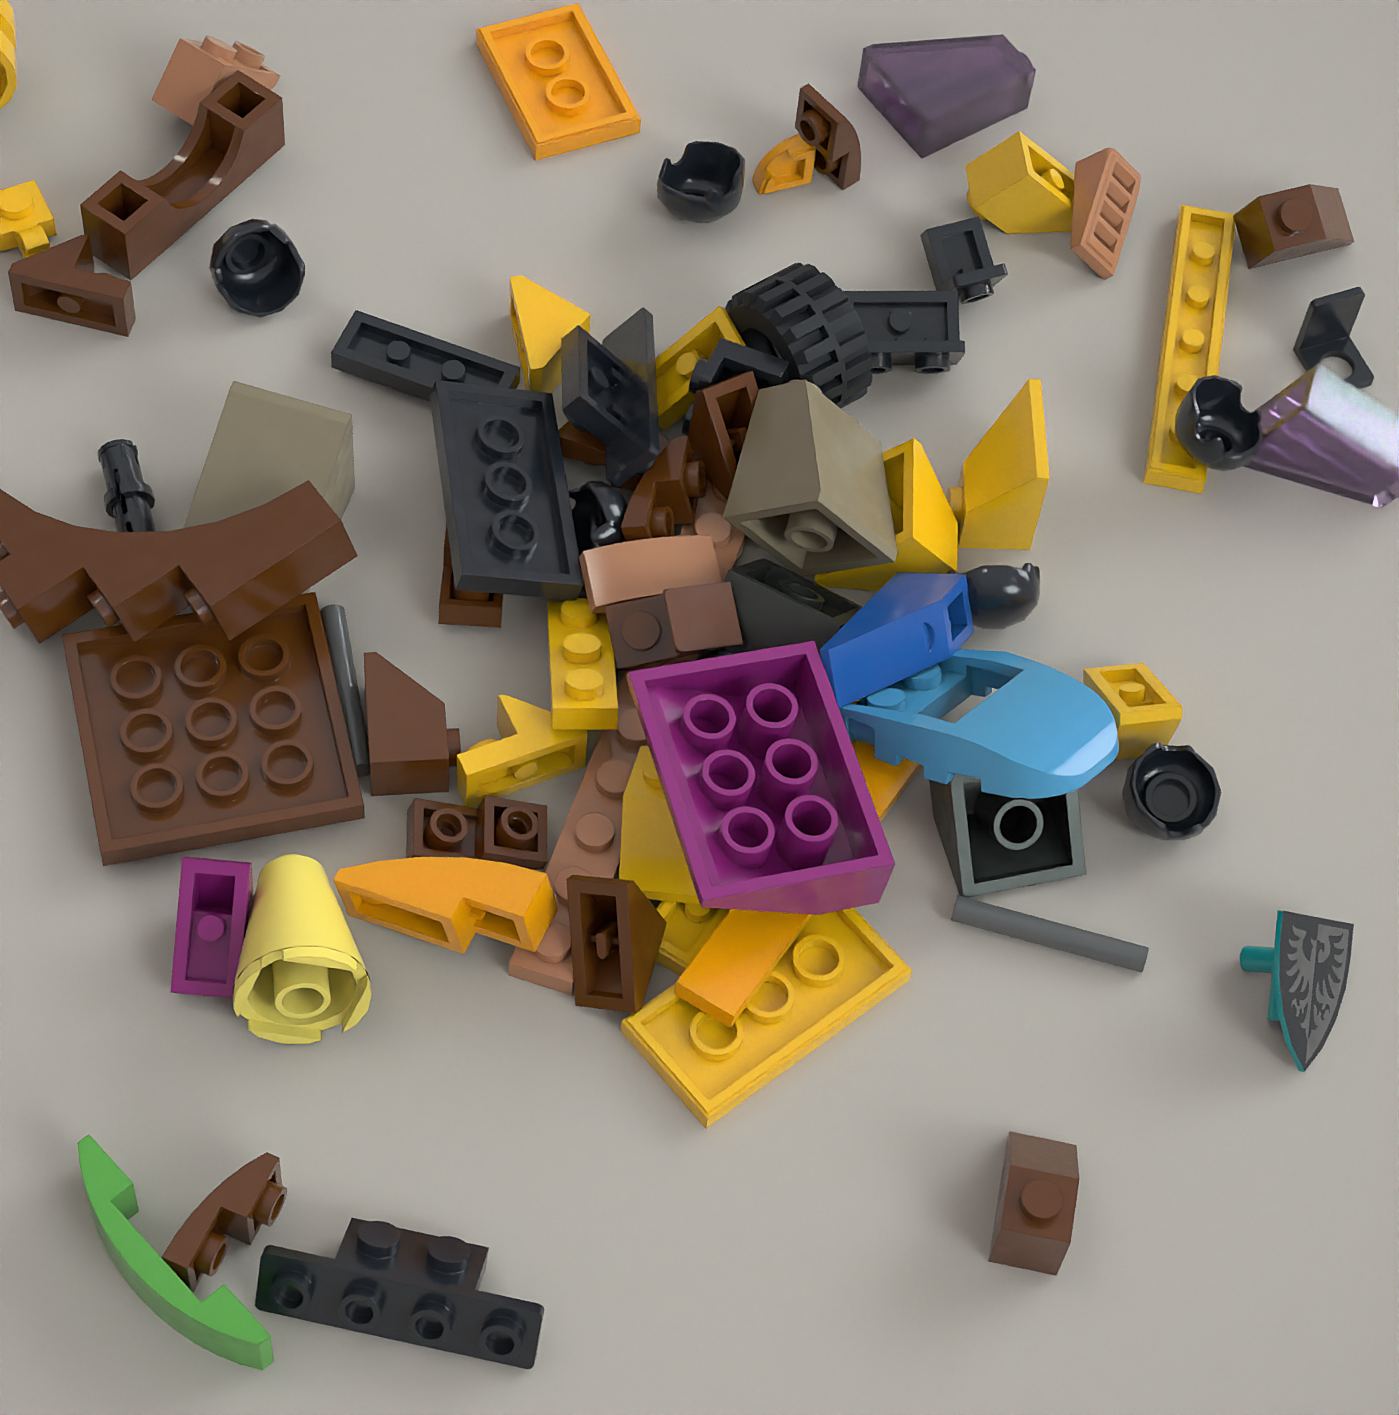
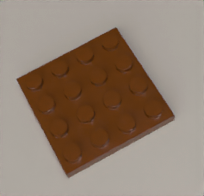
[62,592,365,866]

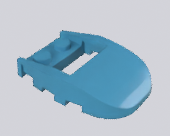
[839,649,1119,799]

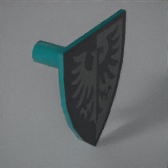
[1240,910,1354,1072]

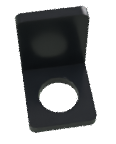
[1293,287,1374,398]

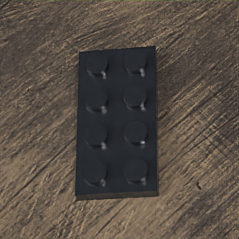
[429,380,584,600]

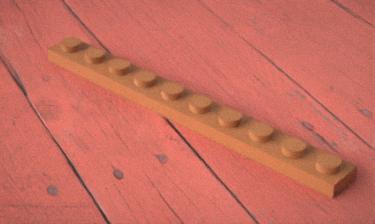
[509,479,748,995]

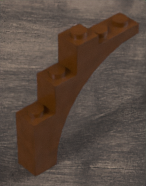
[0,480,358,644]

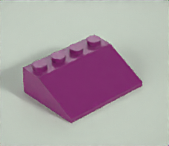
[626,641,895,915]

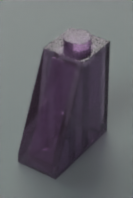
[857,34,1036,159]
[1243,364,1399,508]

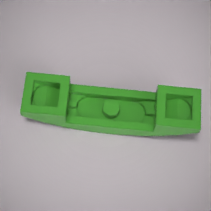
[77,1134,274,1370]

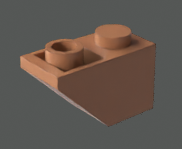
[151,36,280,126]

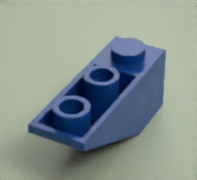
[819,572,974,708]

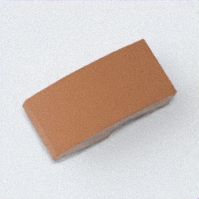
[579,535,722,613]

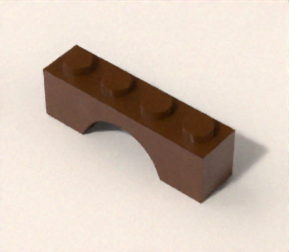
[80,70,285,280]

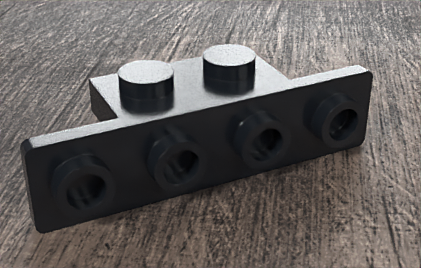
[561,307,660,487]
[255,1218,545,1369]

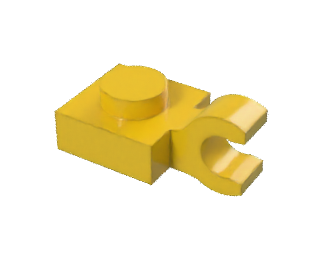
[0,180,57,259]

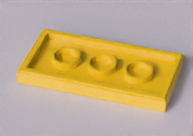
[620,908,912,1129]

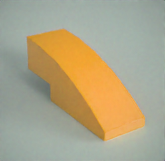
[333,857,558,954]

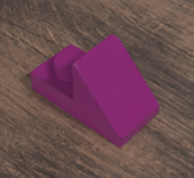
[170,856,254,998]

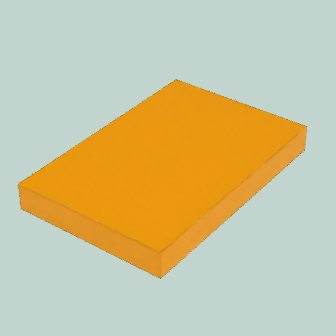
[475,3,641,161]

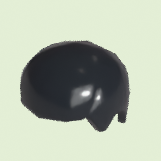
[657,141,745,223]
[209,219,305,318]
[1175,375,1265,471]
[568,481,628,576]
[947,563,1040,629]
[1122,742,1222,840]

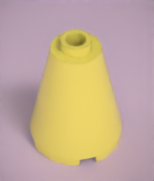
[232,854,372,1044]

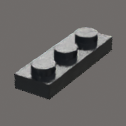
[331,310,520,402]

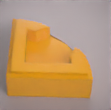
[752,133,816,195]

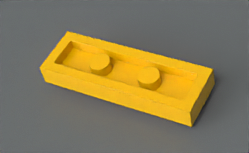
[547,598,618,730]

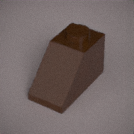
[1233,184,1354,269]
[364,652,461,796]
[988,1131,1079,1276]

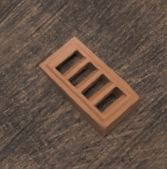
[1070,147,1141,280]

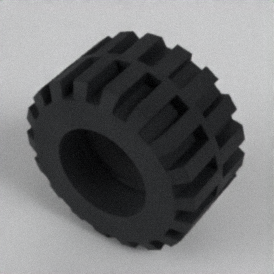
[725,262,873,409]

